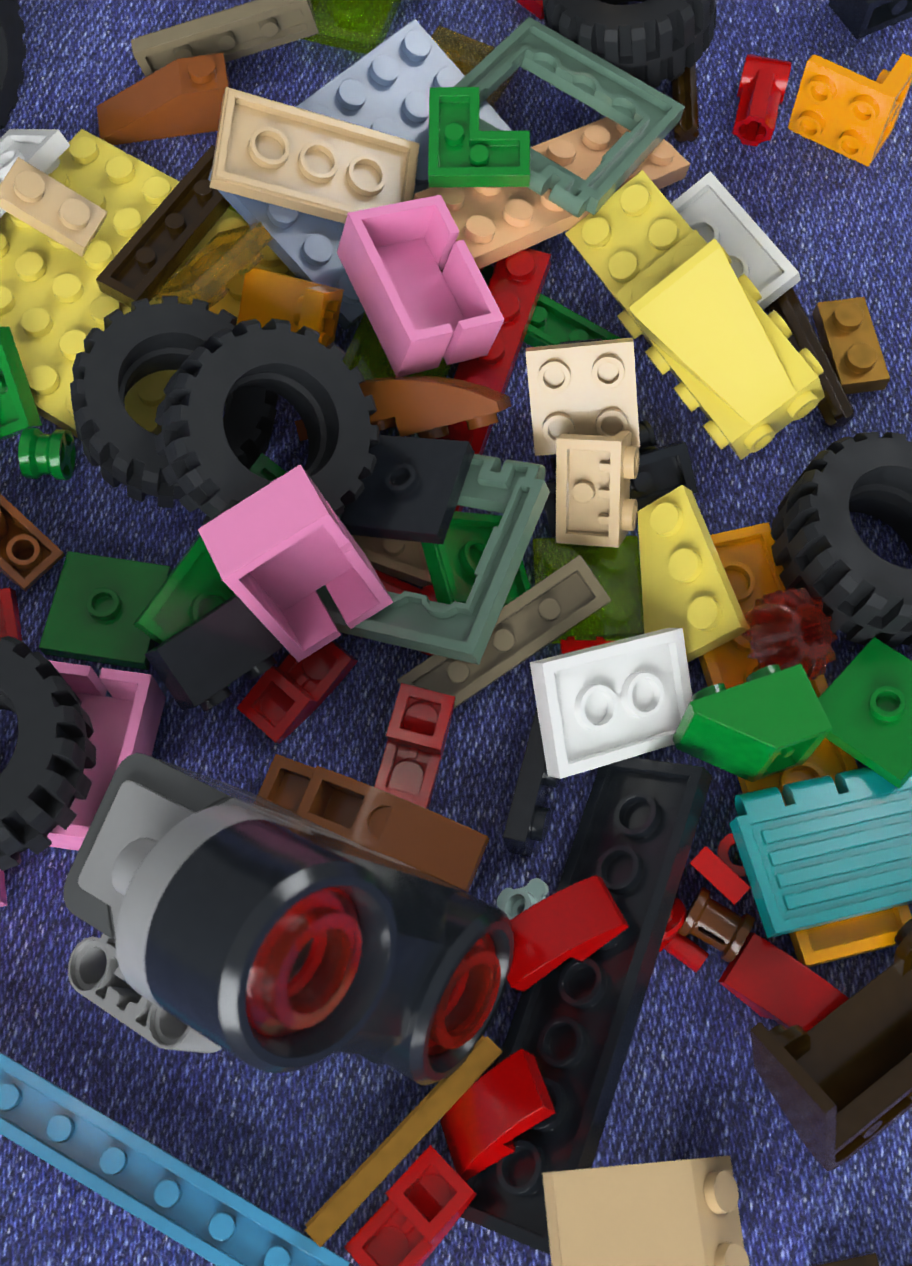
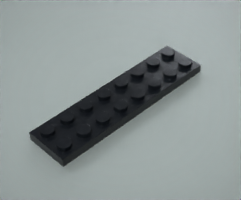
[460,757,713,1255]

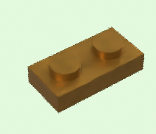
[812,297,890,395]

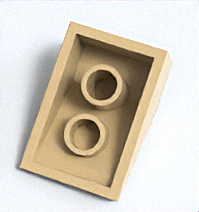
[542,1155,750,1266]

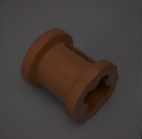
[678,887,755,963]

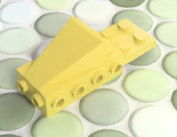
[565,170,825,460]

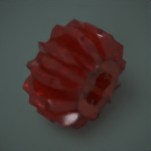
[741,588,838,680]

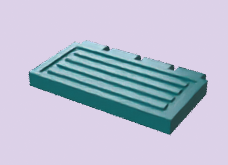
[729,767,912,938]

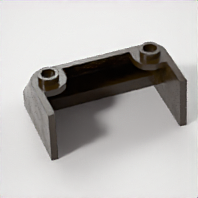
[750,919,912,1171]

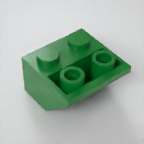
[672,664,833,782]

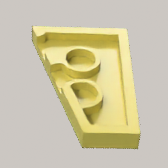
[637,485,750,662]

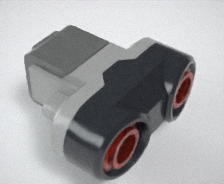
[63,753,514,1085]

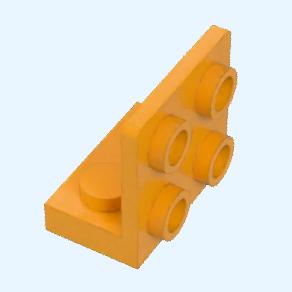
[788,53,912,167]
[237,267,344,347]

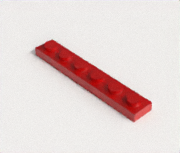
[436,248,551,512]

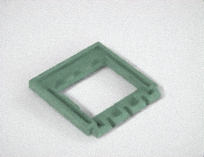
[454,17,685,218]
[317,454,550,665]

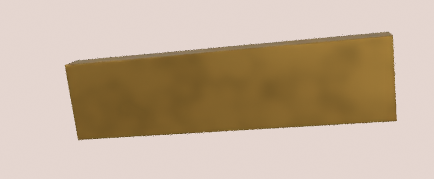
[305,1036,503,1247]

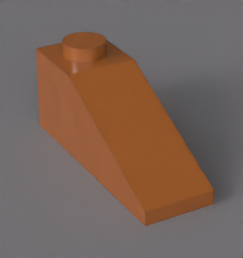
[97,53,231,145]

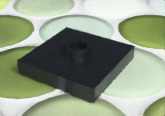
[340,435,475,544]

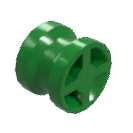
[18,428,76,480]

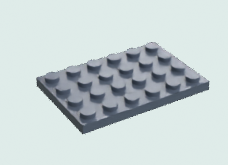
[208,19,512,330]

